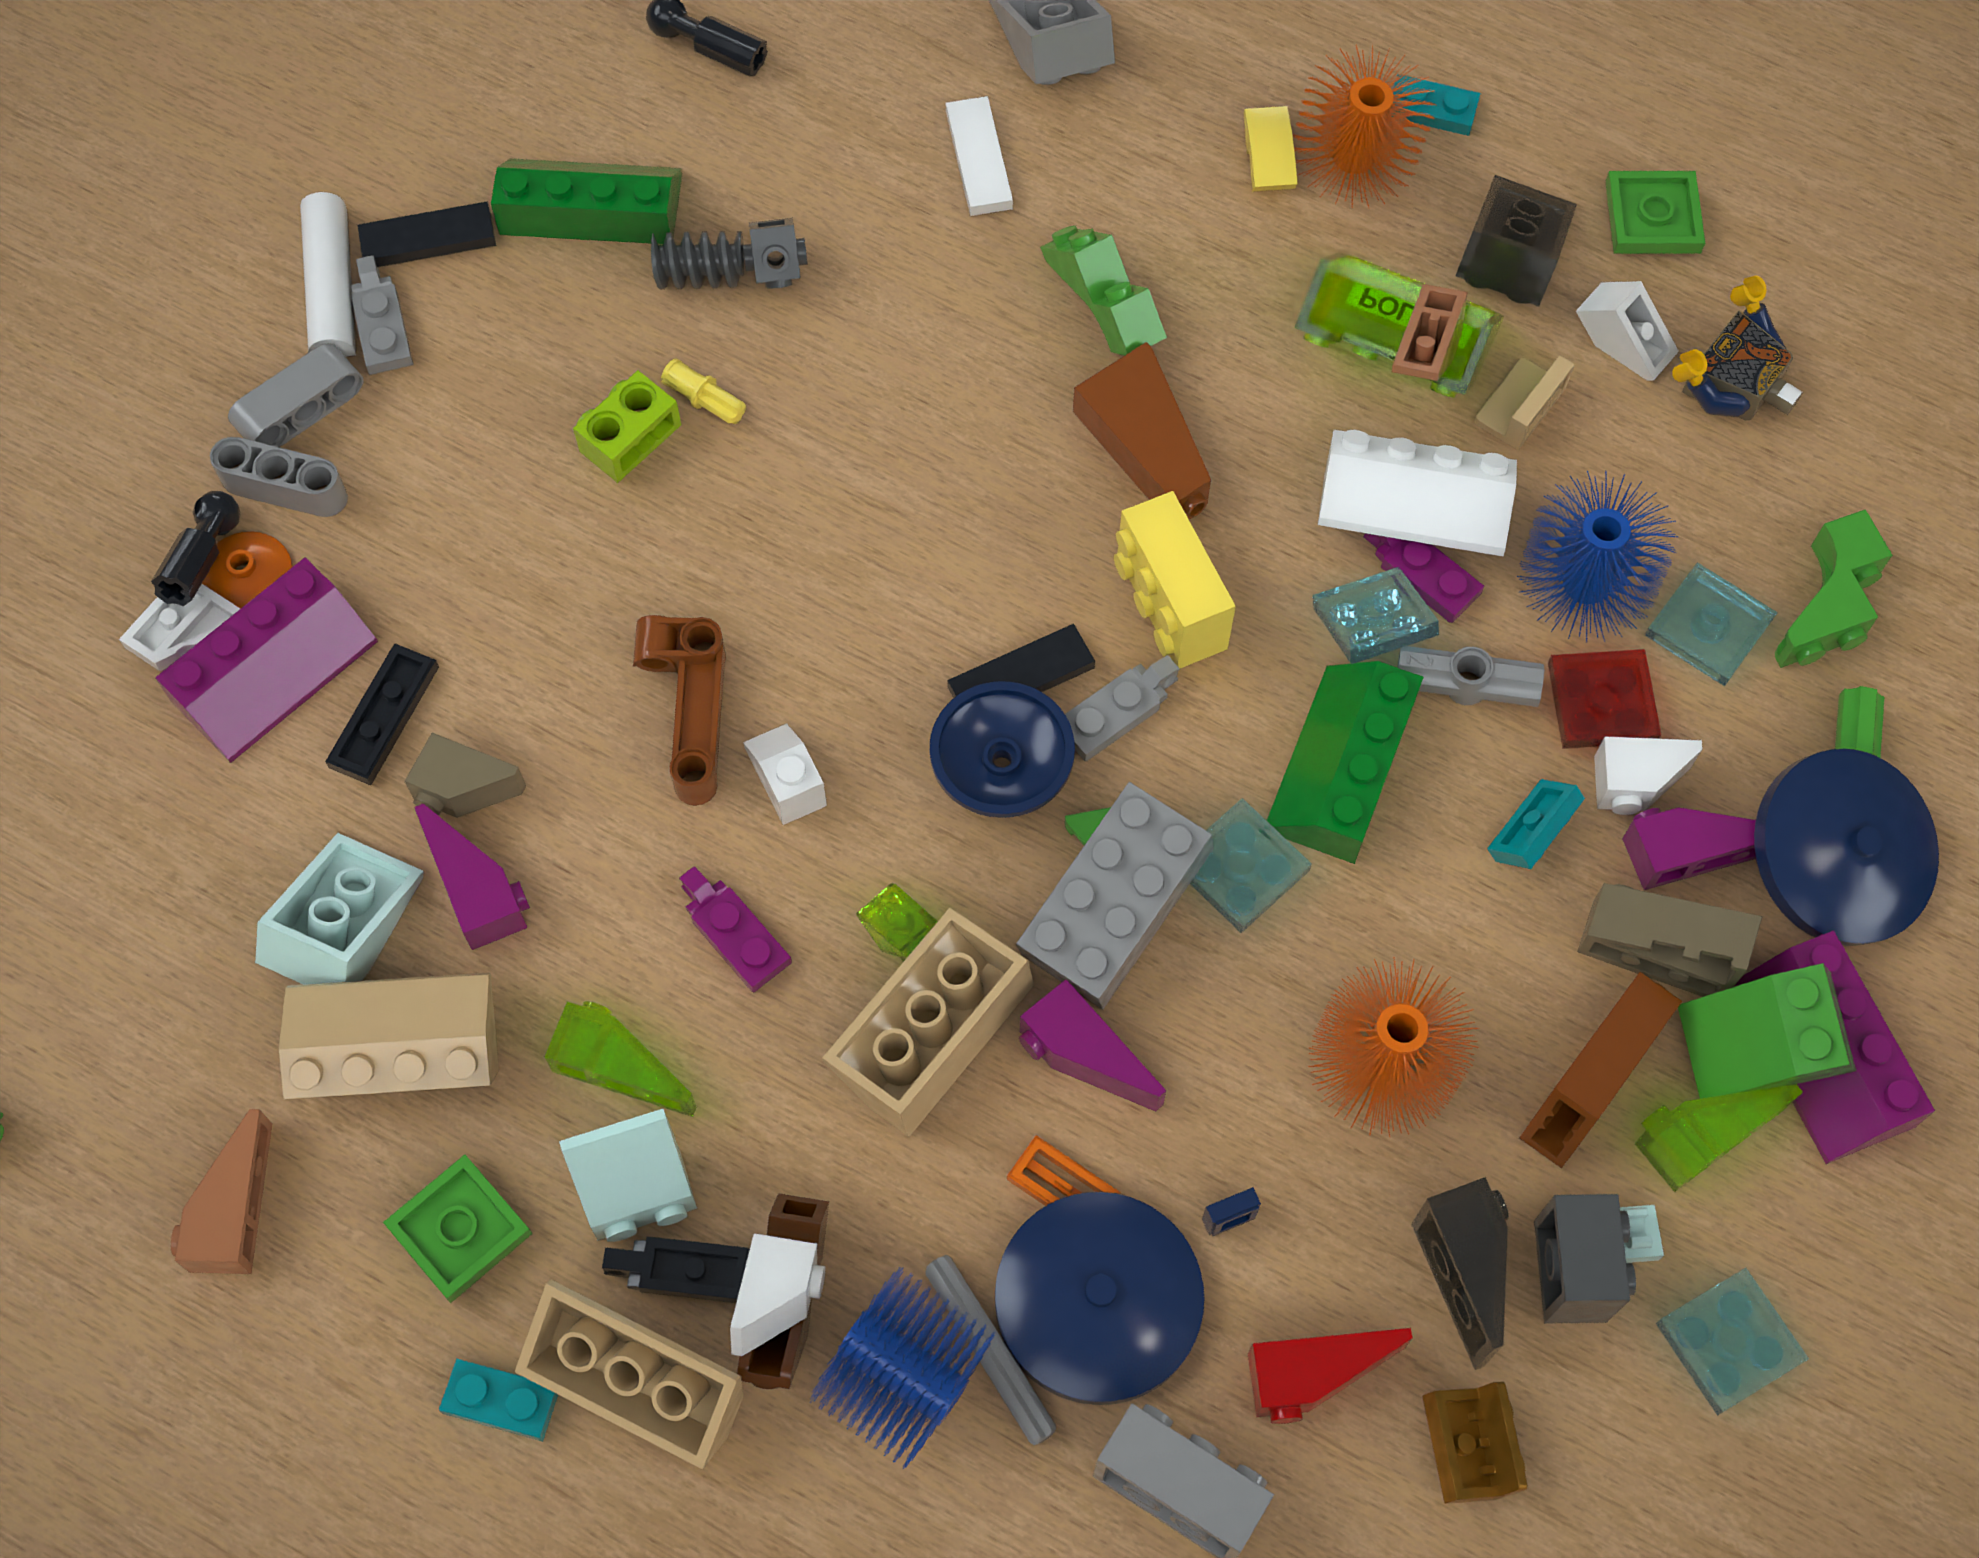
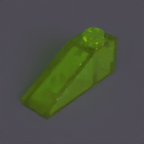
[544,1001,697,1117]
[1635,1084,1803,1192]

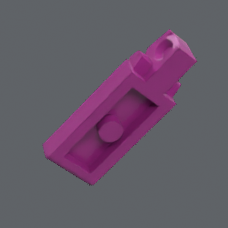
[1363,533,1484,623]
[679,866,792,993]

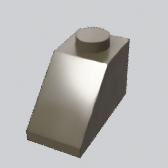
[404,733,526,818]

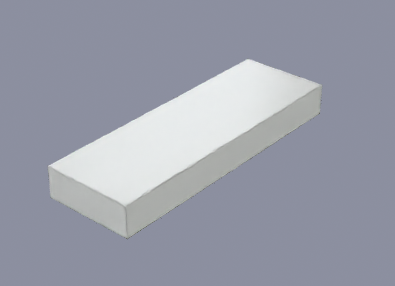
[946,96,1013,216]

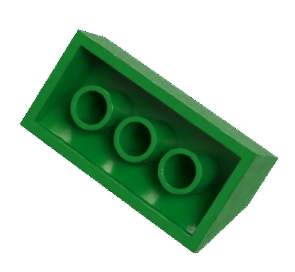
[491,158,682,244]
[1263,661,1424,864]

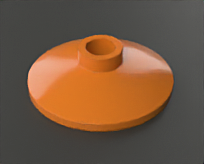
[202,532,293,609]

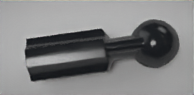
[646,0,768,76]
[151,491,241,607]

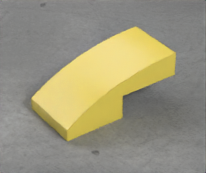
[1244,106,1298,192]

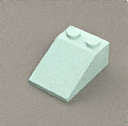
[255,833,424,985]
[559,1109,697,1242]

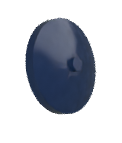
[1754,749,1939,946]
[995,1192,1204,1405]

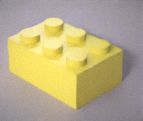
[1114,491,1236,668]

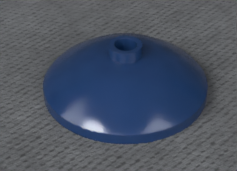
[930,681,1075,818]

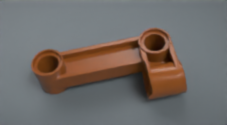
[633,615,726,806]

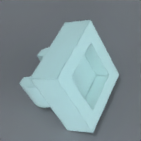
[1620,1205,1664,1263]

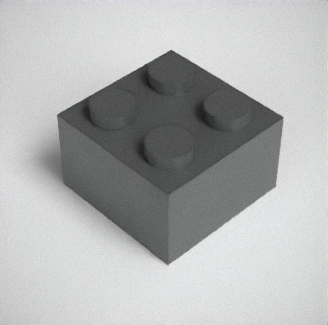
[1534,1194,1636,1324]

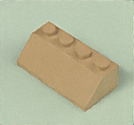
[822,908,1034,1137]
[279,972,499,1100]
[514,1279,744,1469]

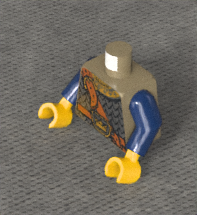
[1672,276,1803,420]

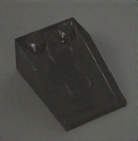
[1455,175,1577,306]
[1411,1177,1509,1370]

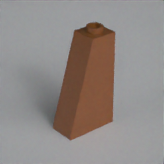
[1073,342,1211,519]
[1519,972,1682,1169]

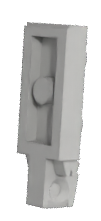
[351,255,413,375]
[1065,655,1180,761]

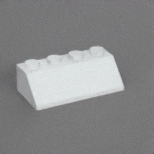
[1318,430,1517,556]

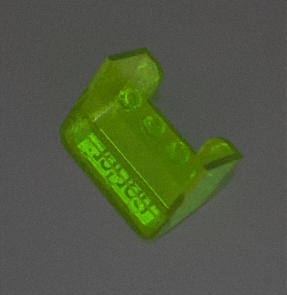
[1294,252,1504,398]

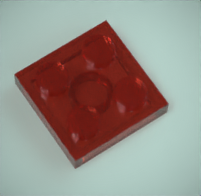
[1548,649,1662,749]

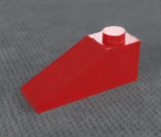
[1248,1328,1413,1424]

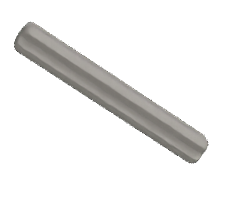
[926,1255,1056,1445]

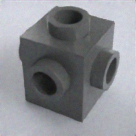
[743,218,808,288]

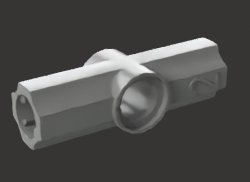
[1397,645,1545,707]

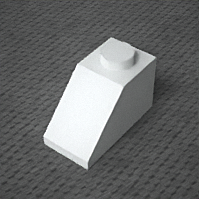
[1576,281,1679,381]
[743,723,827,825]
[1594,737,1702,815]
[730,1233,825,1356]

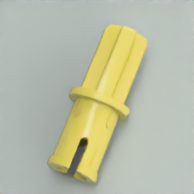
[661,358,746,424]

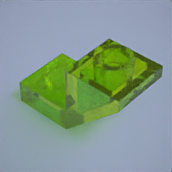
[856,883,938,962]

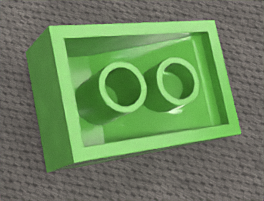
[1678,963,1856,1104]

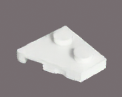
[119,584,240,671]

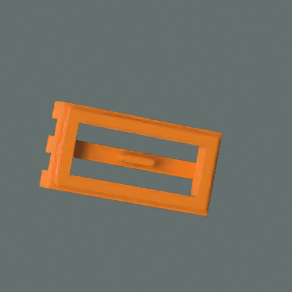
[1007,1135,1121,1206]

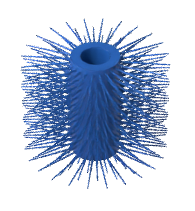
[1517,471,1678,643]
[809,1267,996,1469]

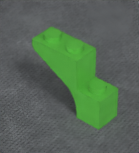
[1040,225,1167,356]
[1775,509,1892,668]

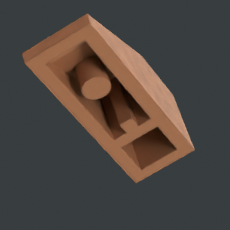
[1392,284,1468,381]
[171,1109,272,1274]

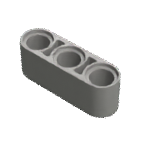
[228,343,363,447]
[209,437,348,517]

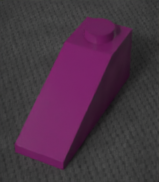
[414,804,530,950]
[1622,807,1756,890]
[1019,979,1166,1112]

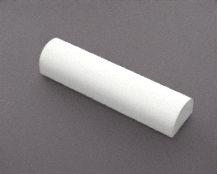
[300,192,356,357]

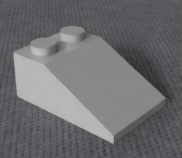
[989,0,1115,85]

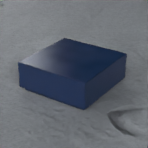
[1202,1187,1261,1236]

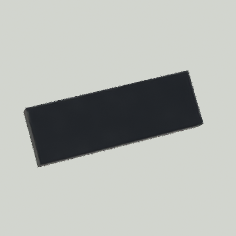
[357,201,497,267]
[947,623,1095,698]
[325,643,439,786]

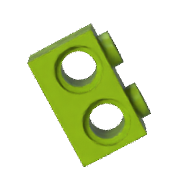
[573,370,681,483]

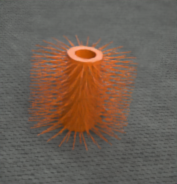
[1293,44,1437,208]
[1308,957,1479,1138]

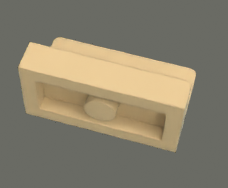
[1474,355,1575,450]

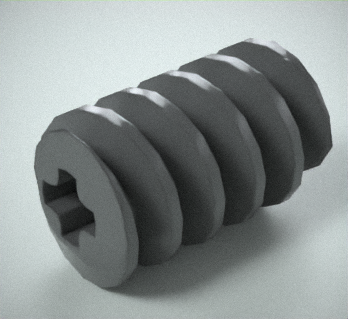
[651,231,744,290]

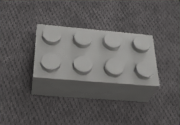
[1016,782,1214,1010]

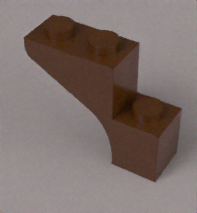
[737,1193,829,1389]

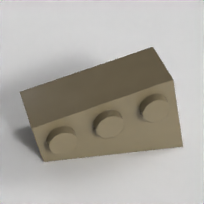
[1577,883,1763,997]

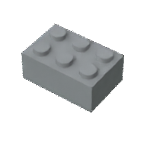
[1093,1403,1274,1558]

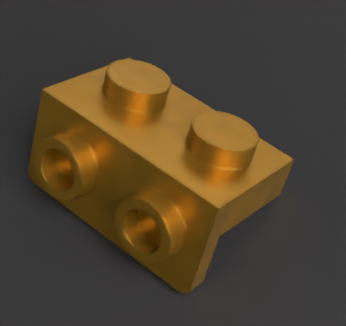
[1422,1381,1528,1504]

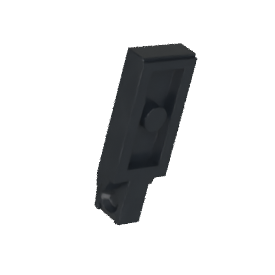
[602,1236,750,1303]

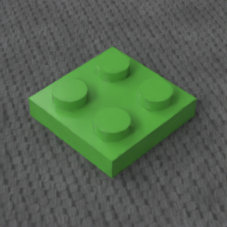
[1605,171,1705,254]
[383,1155,532,1303]

